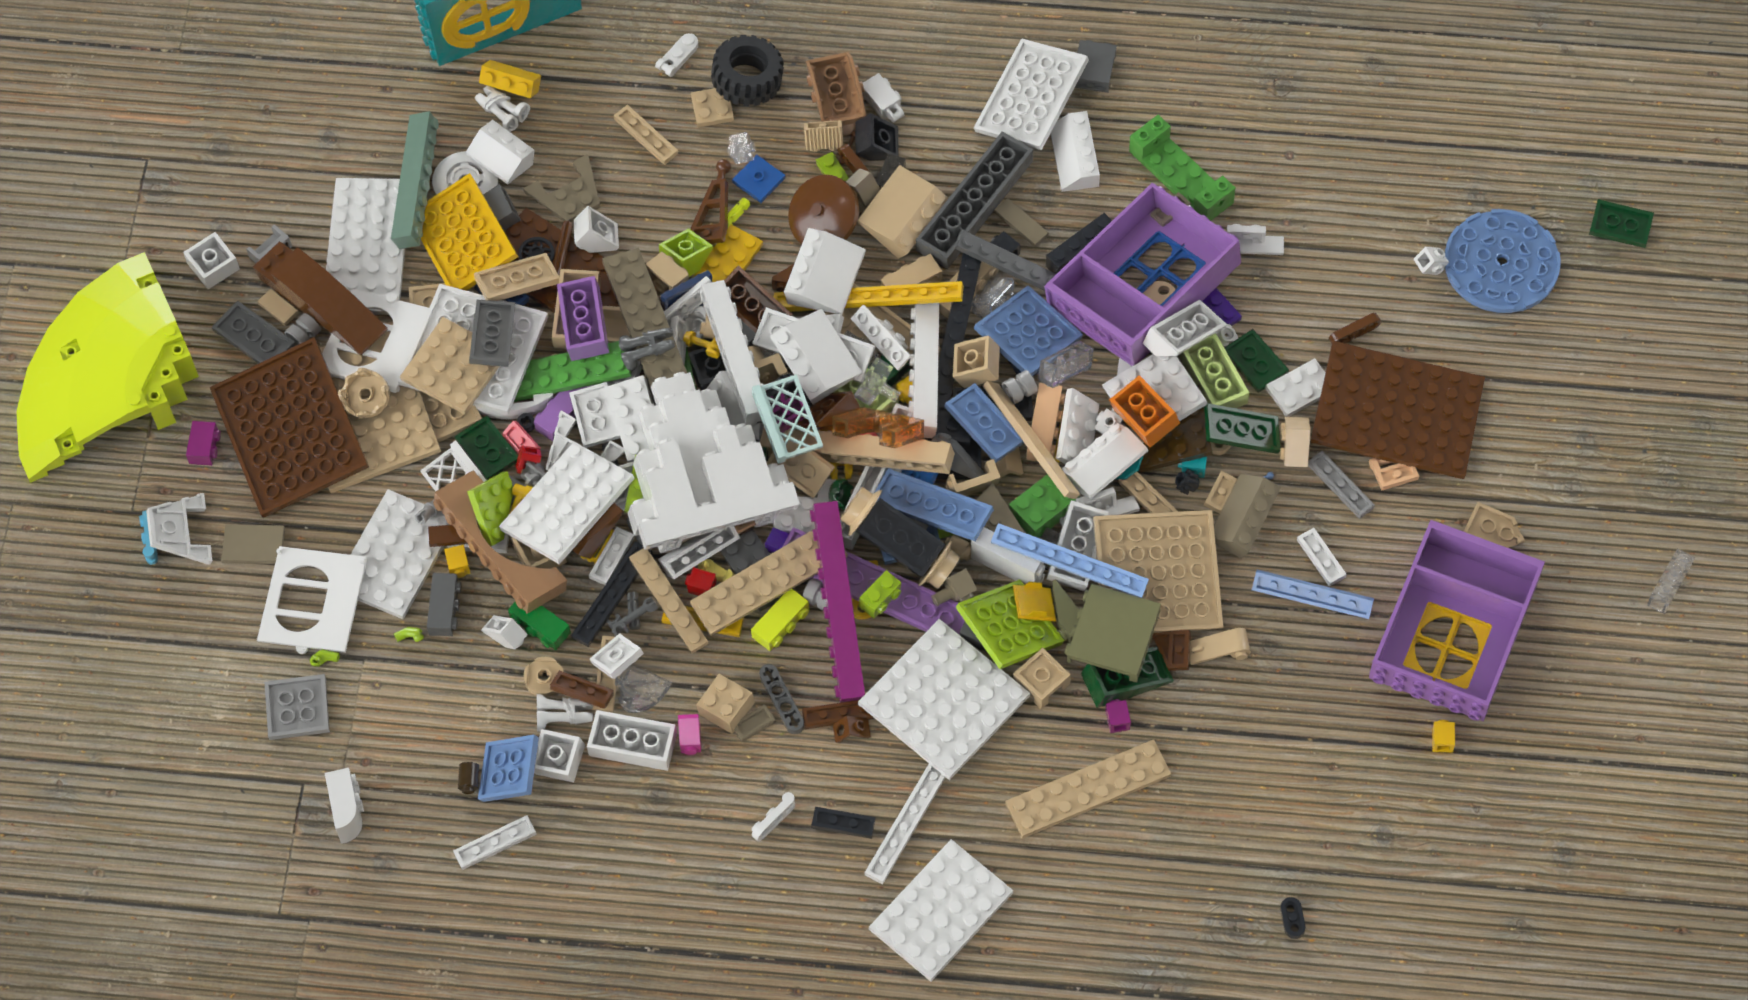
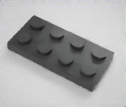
[469,299,515,367]
[212,301,295,364]
[719,528,794,612]

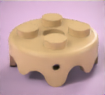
[338,368,390,419]

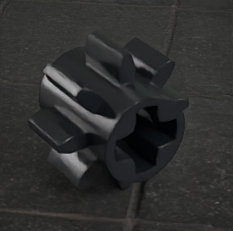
[1175,469,1200,495]

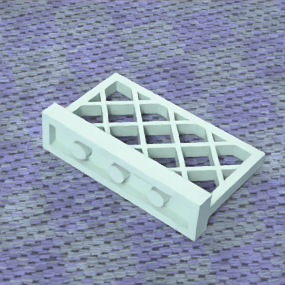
[752,374,823,464]

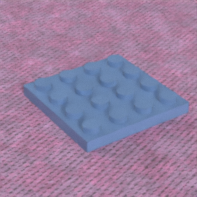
[974,286,1083,376]

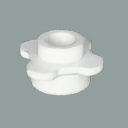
[1216,324,1238,347]

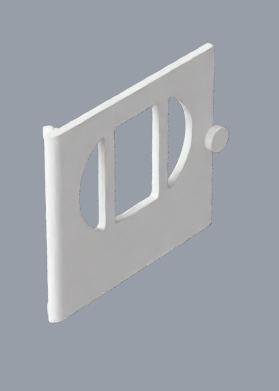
[322,289,429,393]
[257,546,367,654]

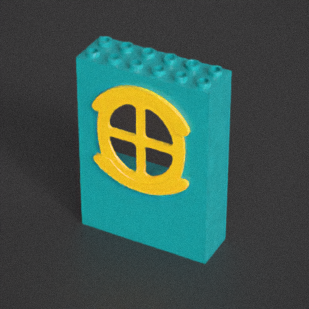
[414,0,582,66]

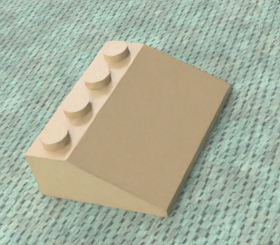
[857,165,948,259]

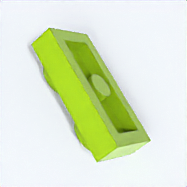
[816,152,849,181]

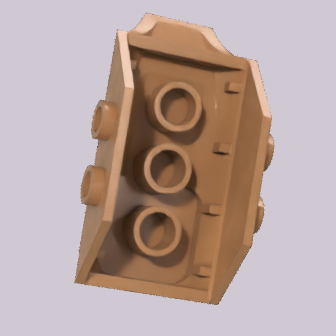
[805,52,866,137]

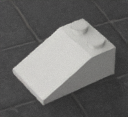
[707,371,757,427]

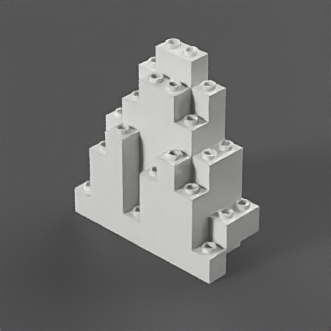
[628,372,800,553]

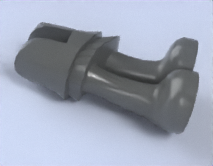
[619,328,675,371]

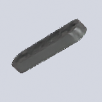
[759,664,804,734]

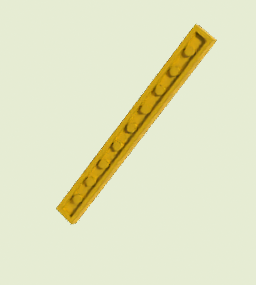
[773,281,964,312]

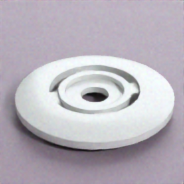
[432,151,498,195]

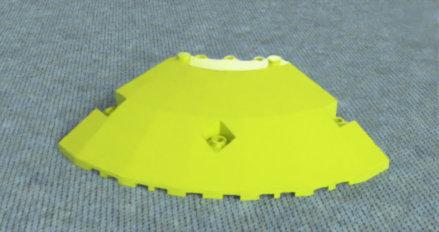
[16,252,199,483]

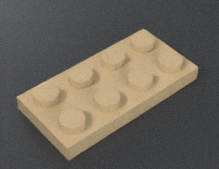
[474,253,559,301]

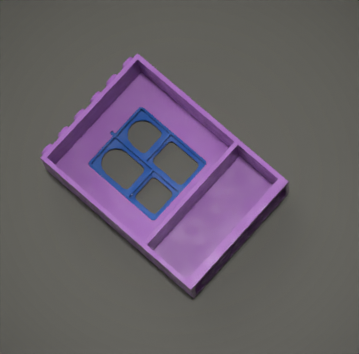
[1044,183,1241,366]

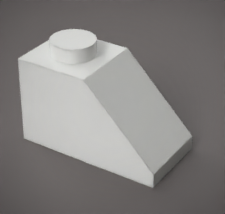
[482,615,528,649]

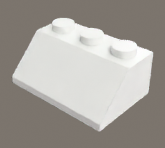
[466,120,534,184]

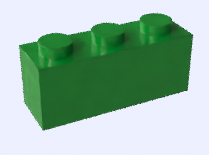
[508,602,571,650]

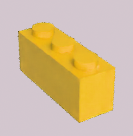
[479,60,541,98]

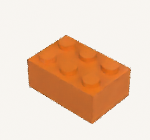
[1109,375,1180,448]

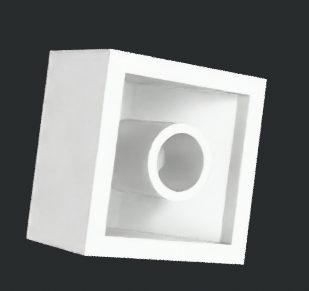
[574,206,619,253]

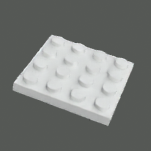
[1102,354,1207,443]

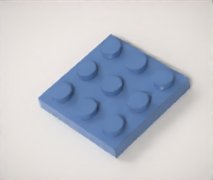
[478,735,539,802]

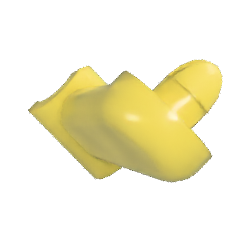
[698,559,735,583]

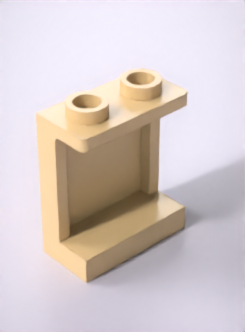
[944,459,1000,496]

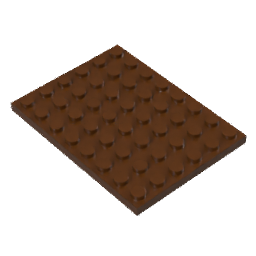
[209,337,369,518]
[1310,341,1485,479]

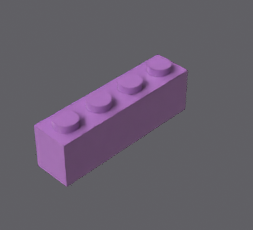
[534,385,594,442]

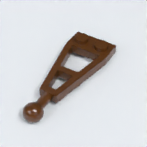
[690,159,731,244]

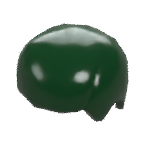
[828,478,854,510]

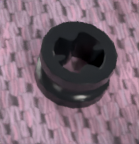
[517,413,535,433]

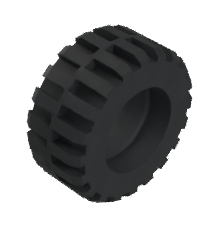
[711,35,784,107]

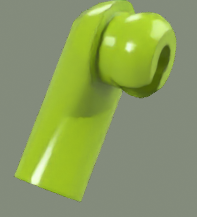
[394,627,424,642]
[310,649,340,667]

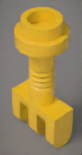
[683,331,720,359]

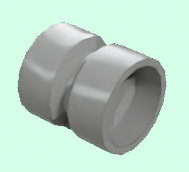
[284,313,321,346]
[1002,370,1038,404]
[802,578,826,610]

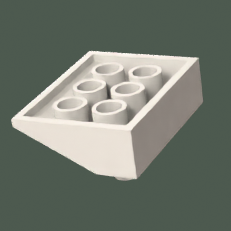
[784,228,866,315]
[770,309,863,405]

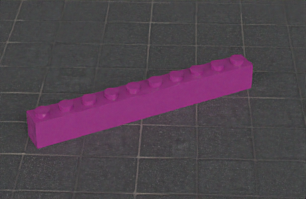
[810,501,865,703]

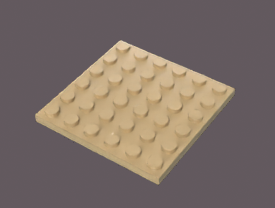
[1093,510,1224,633]

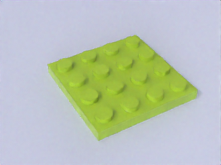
[956,580,1064,669]

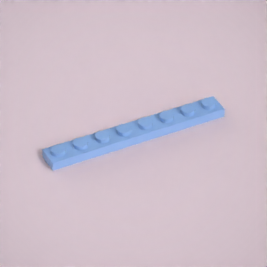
[991,523,1149,598]

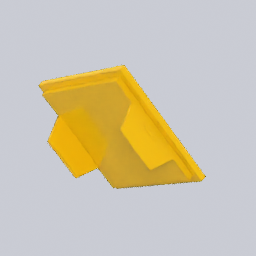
[1013,582,1056,622]

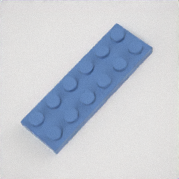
[874,468,994,542]

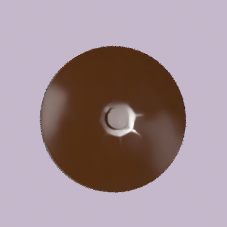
[788,175,859,244]

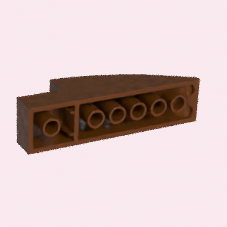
[253,241,388,355]

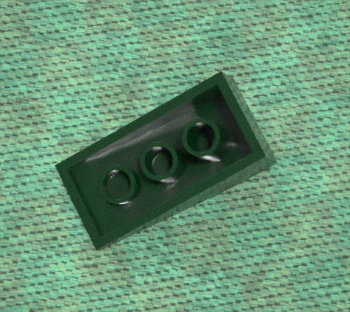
[1081,646,1174,708]

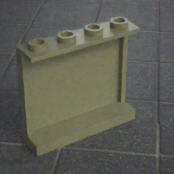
[1065,584,1161,683]

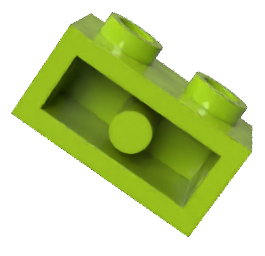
[859,570,901,619]

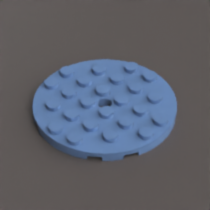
[1445,209,1561,313]

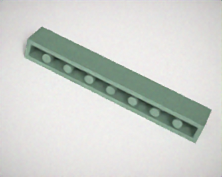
[391,111,439,249]

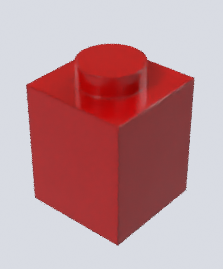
[685,567,717,596]

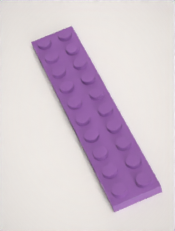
[783,527,965,634]

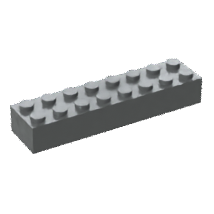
[916,131,1033,270]

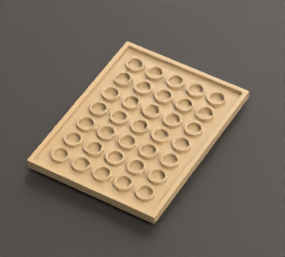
[320,321,441,493]

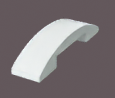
[476,393,554,419]

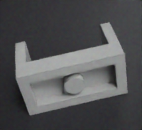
[246,225,292,263]

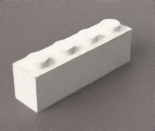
[658,526,740,579]

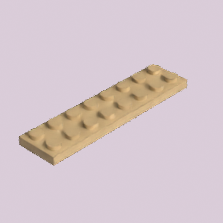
[690,531,848,636]
[1005,739,1171,839]

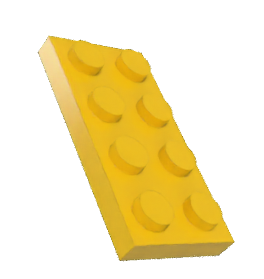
[692,224,763,282]

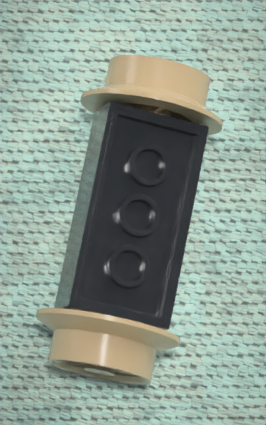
[840,487,960,589]

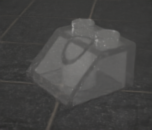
[972,277,1014,319]

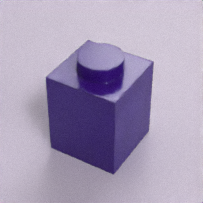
[765,527,789,553]

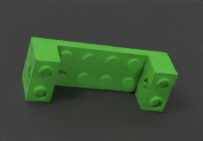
[1129,115,1236,221]

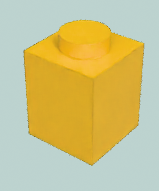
[444,544,471,578]
[1432,720,1455,753]

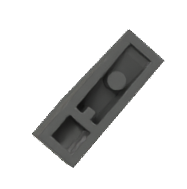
[931,433,986,479]

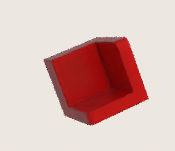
[516,445,542,474]

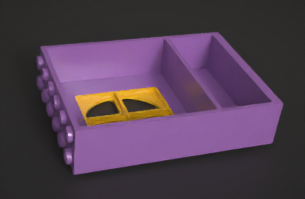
[1369,520,1545,721]

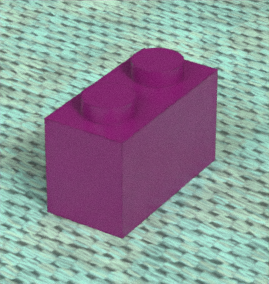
[186,421,221,466]

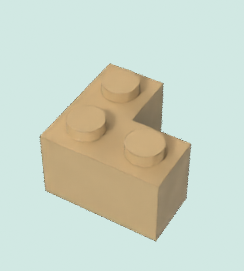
[1280,417,1310,467]

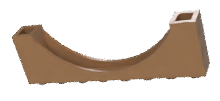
[433,470,567,614]

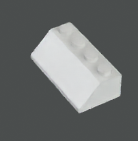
[1050,111,1100,192]
[1143,300,1227,356]
[1062,423,1148,499]

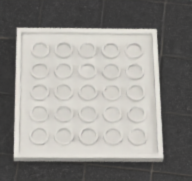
[398,284,548,415]
[858,619,1030,780]

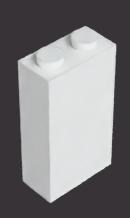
[971,527,1045,585]

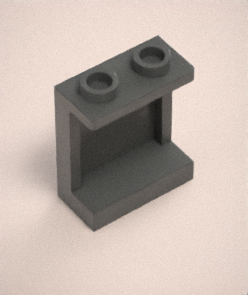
[1075,40,1117,93]

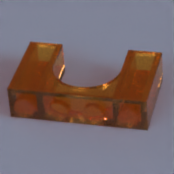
[832,407,924,448]

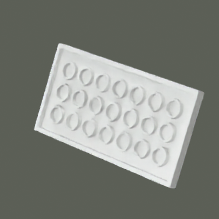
[326,178,405,315]

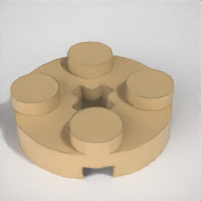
[524,657,564,697]

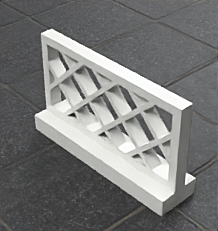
[420,440,487,520]

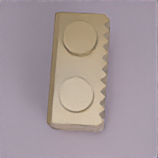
[804,120,843,152]

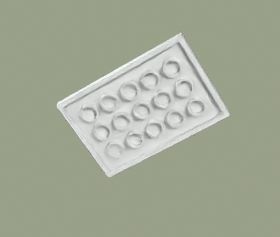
[974,39,1089,150]
[499,442,635,564]
[350,489,449,619]
[869,839,1013,982]

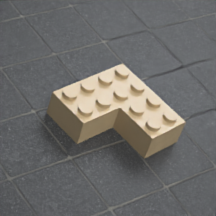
[552,269,631,349]

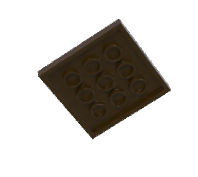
[1127,385,1213,473]

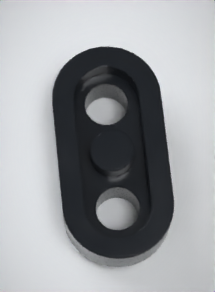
[1280,897,1306,939]

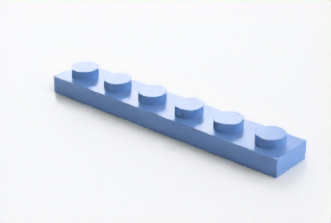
[1252,569,1374,619]

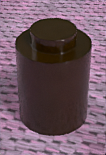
[458,762,479,794]

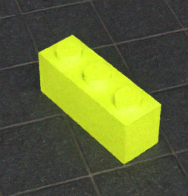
[751,589,809,651]

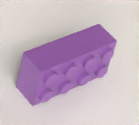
[557,276,610,361]

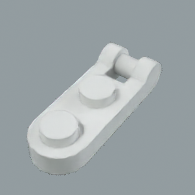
[655,33,698,77]
[752,792,795,842]

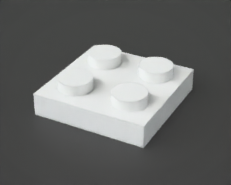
[590,633,644,679]

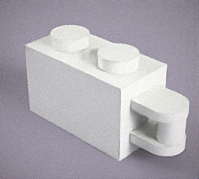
[862,73,905,123]

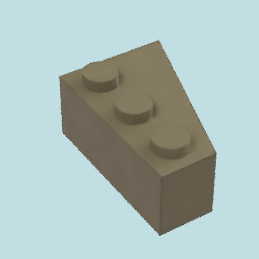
[976,483,1024,533]

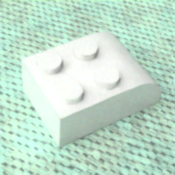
[325,768,364,844]

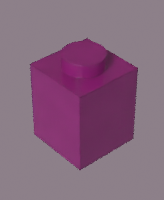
[1106,699,1131,733]

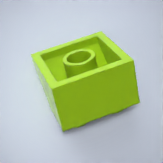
[659,228,713,277]

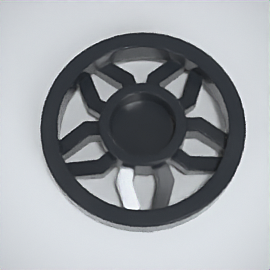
[518,237,555,262]

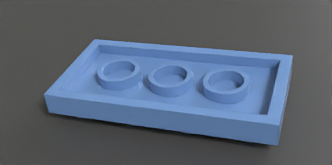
[944,383,1024,463]

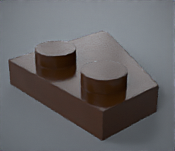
[1152,630,1191,671]

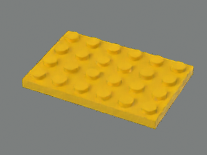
[421,173,519,291]

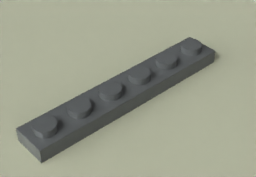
[954,230,1056,291]

